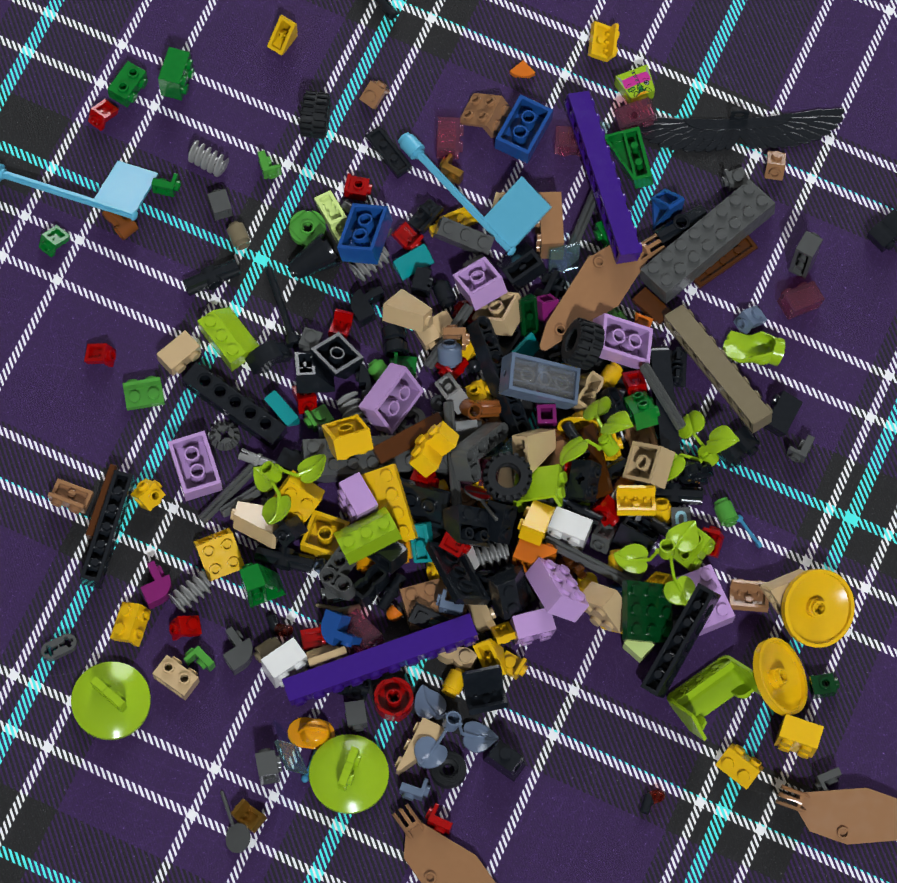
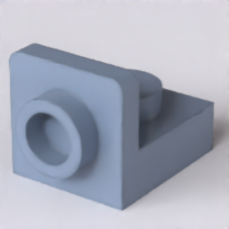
[436,589,464,617]

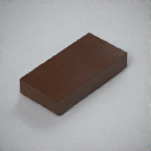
[632,287,671,326]

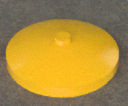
[781,569,855,648]
[753,637,808,716]

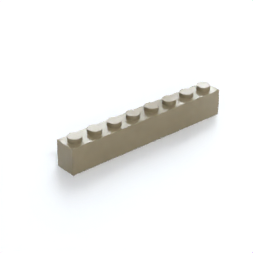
[664,304,773,433]

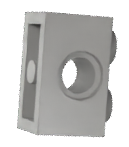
[434,372,469,415]

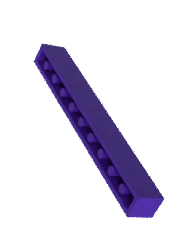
[564,91,643,264]
[282,613,479,706]

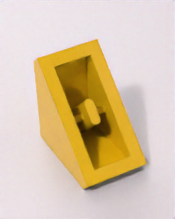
[267,15,298,56]
[472,638,507,676]

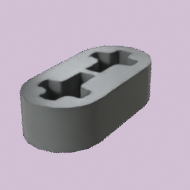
[41,633,78,662]

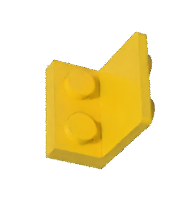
[193,528,244,581]

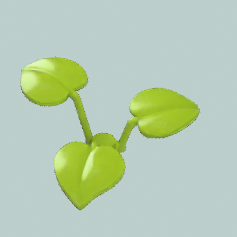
[559,396,634,466]
[667,410,740,482]
[253,454,326,525]
[614,520,699,606]

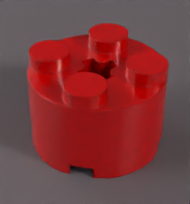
[374,677,414,722]

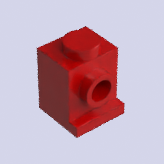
[344,173,373,201]
[591,494,620,527]

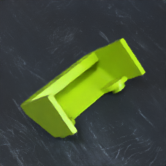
[667,655,761,741]

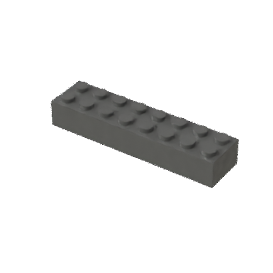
[640,179,775,304]
[301,435,449,483]

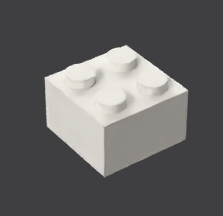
[547,506,593,552]
[261,637,308,688]

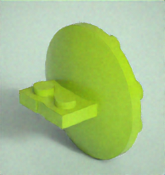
[71,662,151,740]
[309,734,389,814]

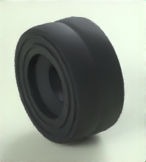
[430,751,467,789]

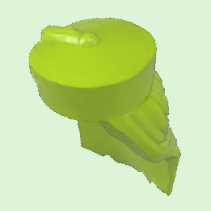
[722,330,785,366]

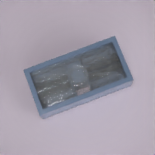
[499,352,581,410]

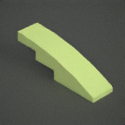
[314,190,352,264]

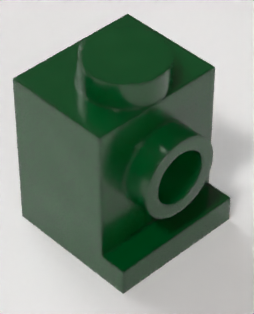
[808,673,839,699]

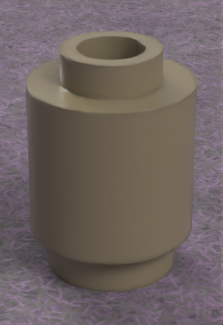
[226,221,250,250]
[253,637,282,663]

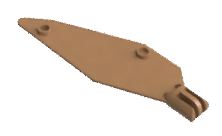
[539,233,666,351]
[775,784,897,845]
[392,803,496,883]

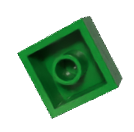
[158,47,195,101]

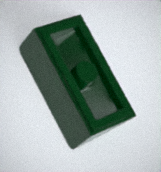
[519,294,539,336]

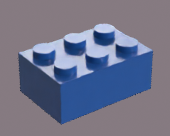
[495,94,553,164]
[337,203,393,265]

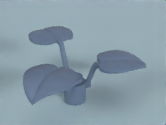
[414,684,499,769]

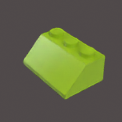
[197,307,260,371]
[333,507,402,565]

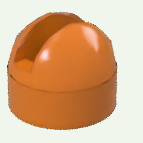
[386,605,403,621]

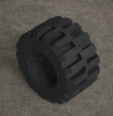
[300,91,331,139]
[561,318,605,370]
[482,451,532,503]

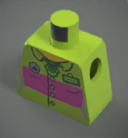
[614,64,655,111]

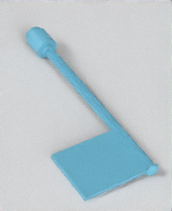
[398,132,552,256]
[0,161,158,221]

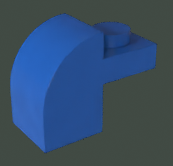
[321,609,363,648]

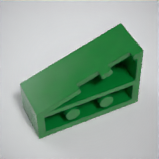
[605,126,653,189]
[239,563,287,608]

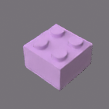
[453,256,508,311]
[509,608,556,647]

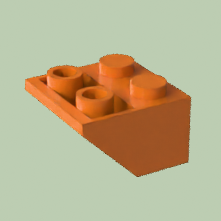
[512,539,558,573]

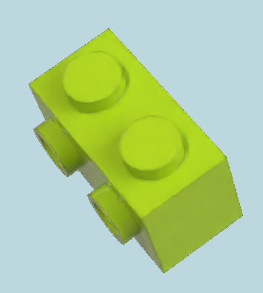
[673,527,716,572]

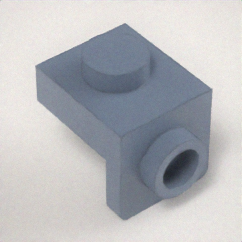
[733,305,768,335]
[399,778,431,801]

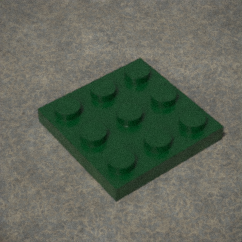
[622,580,673,644]

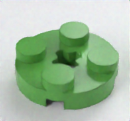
[289,210,326,248]

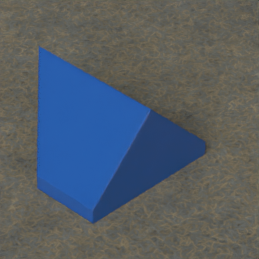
[650,189,685,230]

